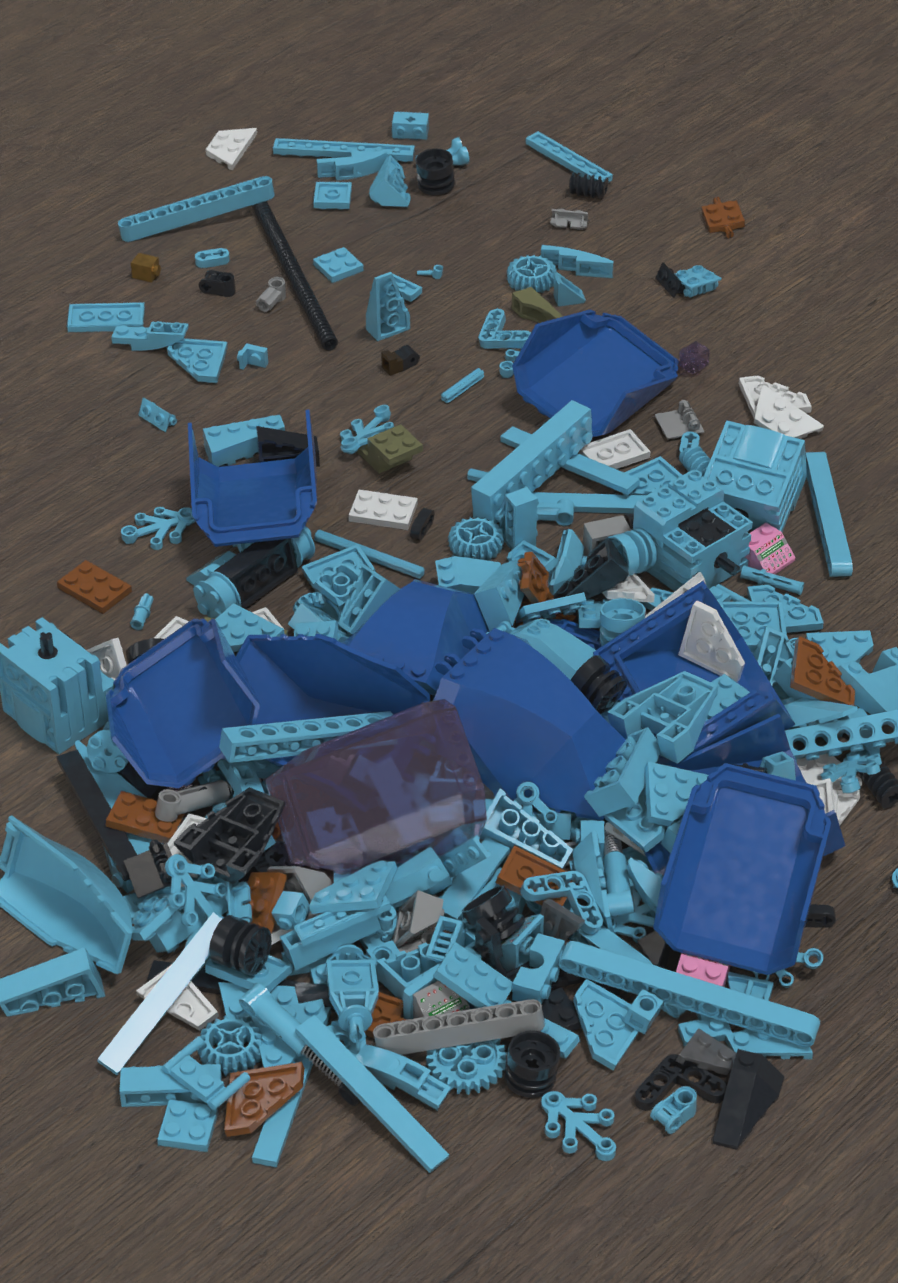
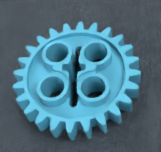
[426,1039,506,1095]

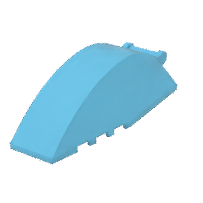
[0,816,133,974]

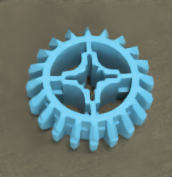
[507,255,556,293]
[448,517,504,561]
[198,1015,262,1076]

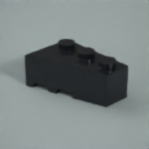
[256,426,320,467]

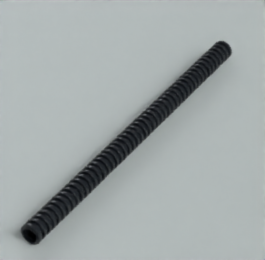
[251,201,338,350]

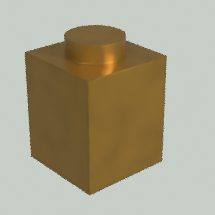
[131,253,161,283]

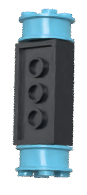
[193,526,315,619]

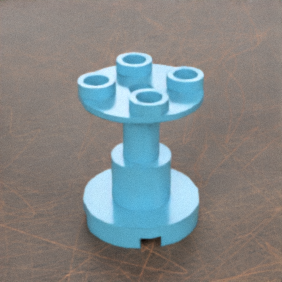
[87,721,128,773]

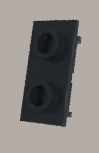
[655,262,686,298]

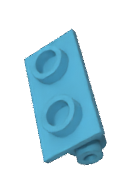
[139,398,177,432]
[226,882,253,923]

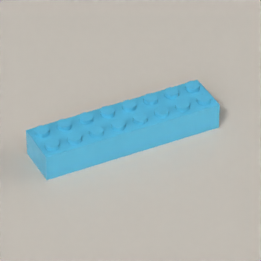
[471,400,593,524]

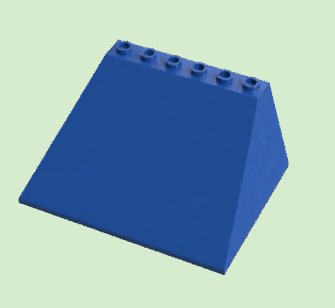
[593,581,795,766]

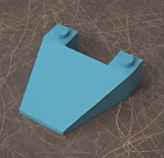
[838,647,898,727]
[607,671,718,764]

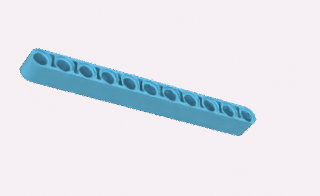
[559,941,820,1047]

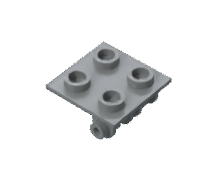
[654,400,705,439]

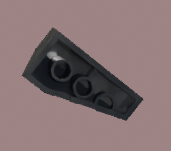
[553,537,629,599]
[712,1049,784,1150]

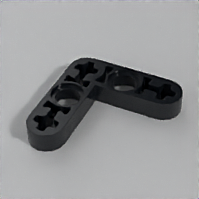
[635,1054,727,1111]

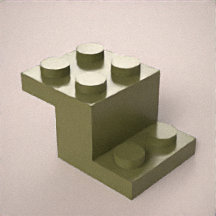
[357,424,423,473]

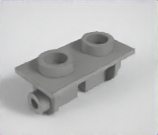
[551,209,588,230]

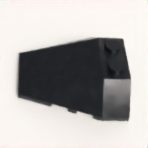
[173,787,286,884]

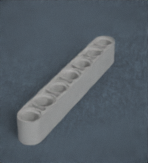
[373,1000,545,1055]

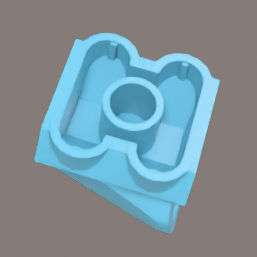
[312,563,360,622]

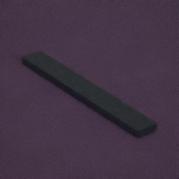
[56,749,137,882]
[147,960,335,1012]

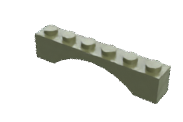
[511,287,563,323]

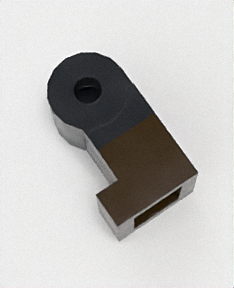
[381,345,420,376]

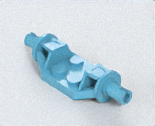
[326,943,379,1043]

